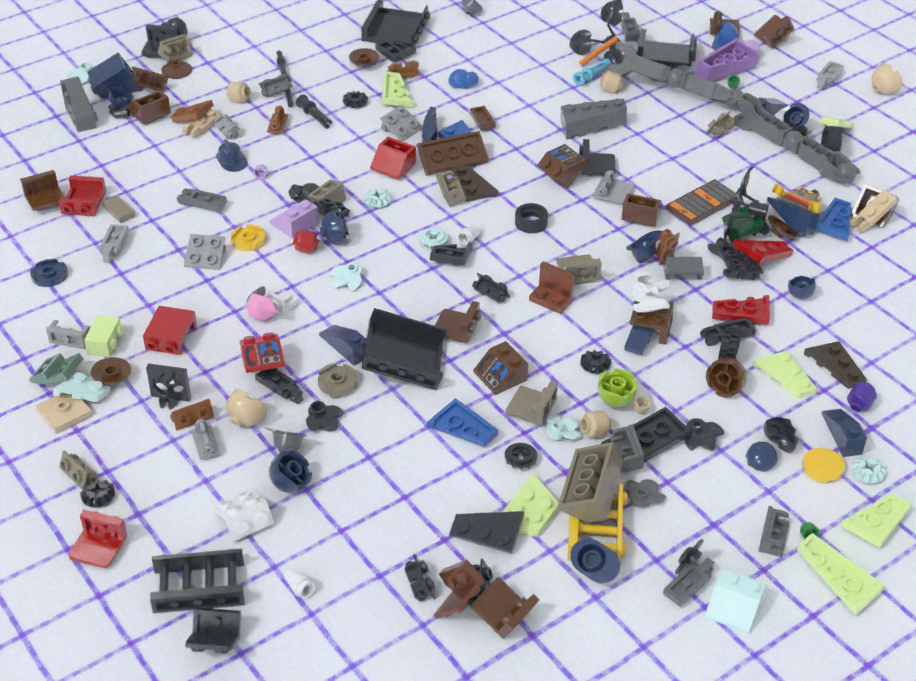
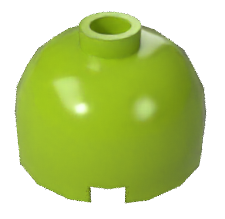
[597,368,638,408]

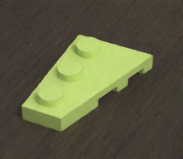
[382,71,414,108]

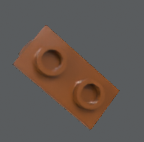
[387,60,420,78]
[267,105,289,134]
[656,229,680,265]
[170,399,214,431]

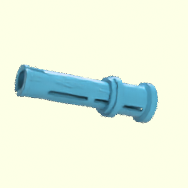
[573,58,611,86]

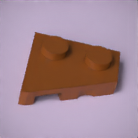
[171,100,214,122]

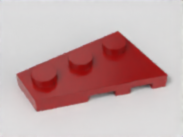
[733,240,793,264]
[712,295,770,325]

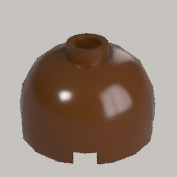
[706,357,747,398]

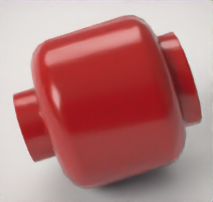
[292,229,320,254]

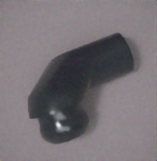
[108,104,130,118]

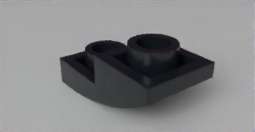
[314,198,350,217]

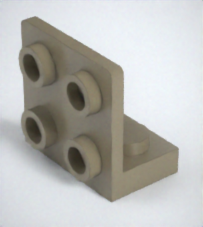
[556,254,602,283]
[505,381,558,426]

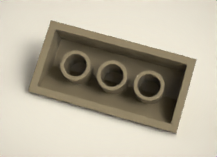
[557,442,623,523]

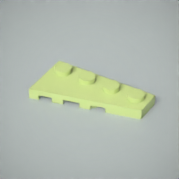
[797,533,885,615]

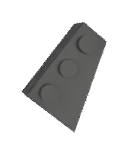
[60,76,98,132]

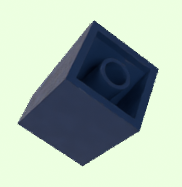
[87,52,142,99]

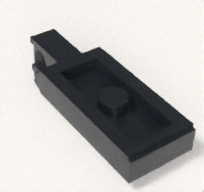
[255,368,303,404]

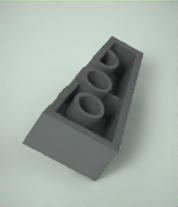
[561,98,627,140]

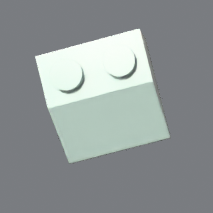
[705,568,766,634]

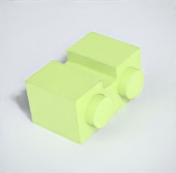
[84,315,123,357]

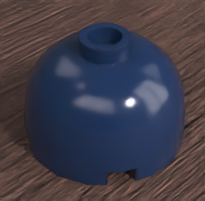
[319,209,350,245]
[269,450,312,493]

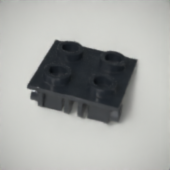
[719,250,763,280]

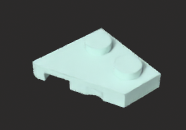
[53,372,110,402]

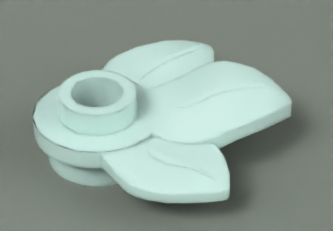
[67,62,93,84]
[330,262,362,291]
[546,414,582,440]

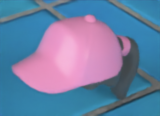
[246,286,280,320]

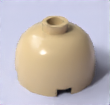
[871,63,903,95]
[226,388,267,427]

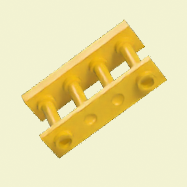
[567,483,627,561]

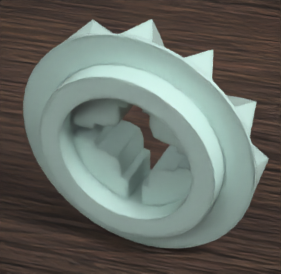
[364,188,392,207]
[419,228,448,248]
[852,456,886,484]

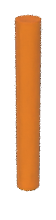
[579,37,618,67]

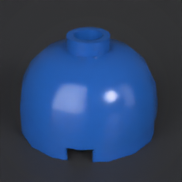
[712,21,739,50]

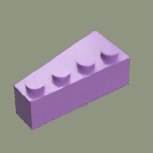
[694,38,760,81]

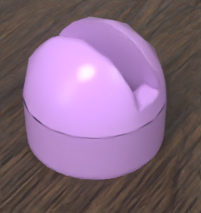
[253,164,268,179]

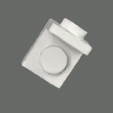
[268,290,299,315]

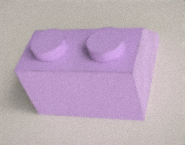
[269,199,319,239]

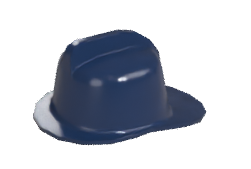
[774,103,810,127]
[216,139,248,172]
[626,230,662,263]
[570,538,620,584]

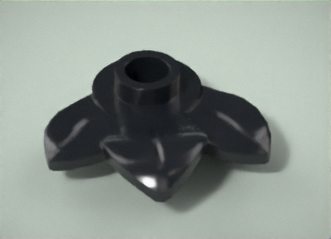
[707,237,741,259]
[306,401,344,432]
[685,418,725,451]
[675,539,704,574]

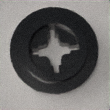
[343,90,368,108]
[580,349,611,374]
[504,443,537,470]
[80,478,115,508]

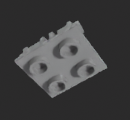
[380,105,422,141]
[592,170,635,204]
[184,234,226,270]

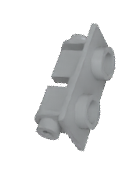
[214,110,241,139]
[191,419,220,460]

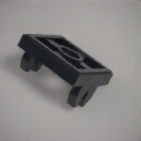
[146,363,191,410]

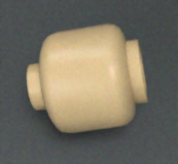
[599,71,624,93]
[226,82,251,102]
[580,411,611,438]

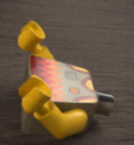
[771,183,822,216]

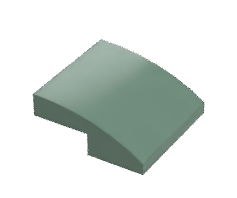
[29,353,84,384]

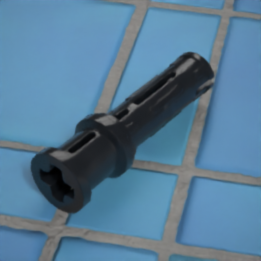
[295,94,332,129]

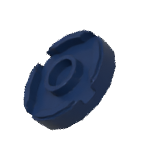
[30,259,68,287]

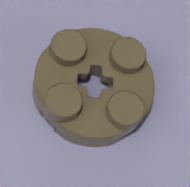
[318,363,357,399]

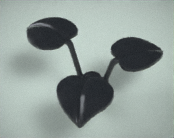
[569,0,625,64]
[723,167,769,245]

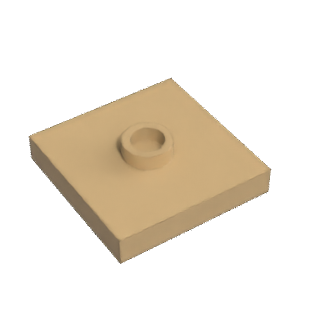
[36,393,92,433]

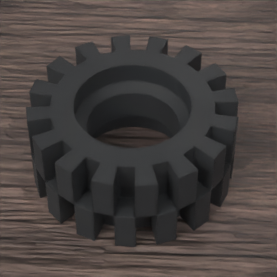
[718,326,742,359]

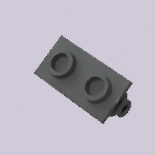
[258,74,293,97]

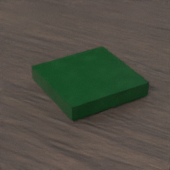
[722,202,764,243]

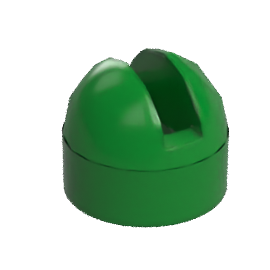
[727,75,740,89]
[800,522,819,539]

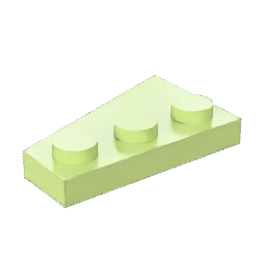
[820,115,854,128]
[752,351,817,399]
[841,494,911,548]

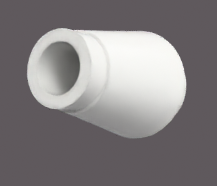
[457,225,481,245]
[284,568,315,598]

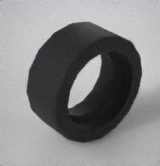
[821,126,842,152]
[515,203,548,234]

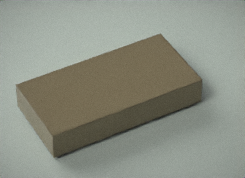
[102,195,135,223]

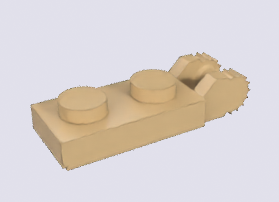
[182,109,221,138]
[850,189,897,234]

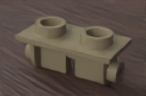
[705,110,735,137]
[59,450,97,490]

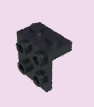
[141,24,178,58]
[579,139,616,176]
[185,607,242,654]

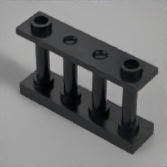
[150,549,245,614]

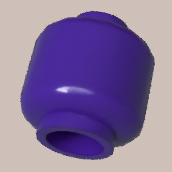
[847,382,877,412]

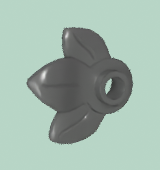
[625,479,666,507]

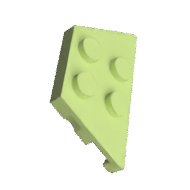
[502,474,559,537]

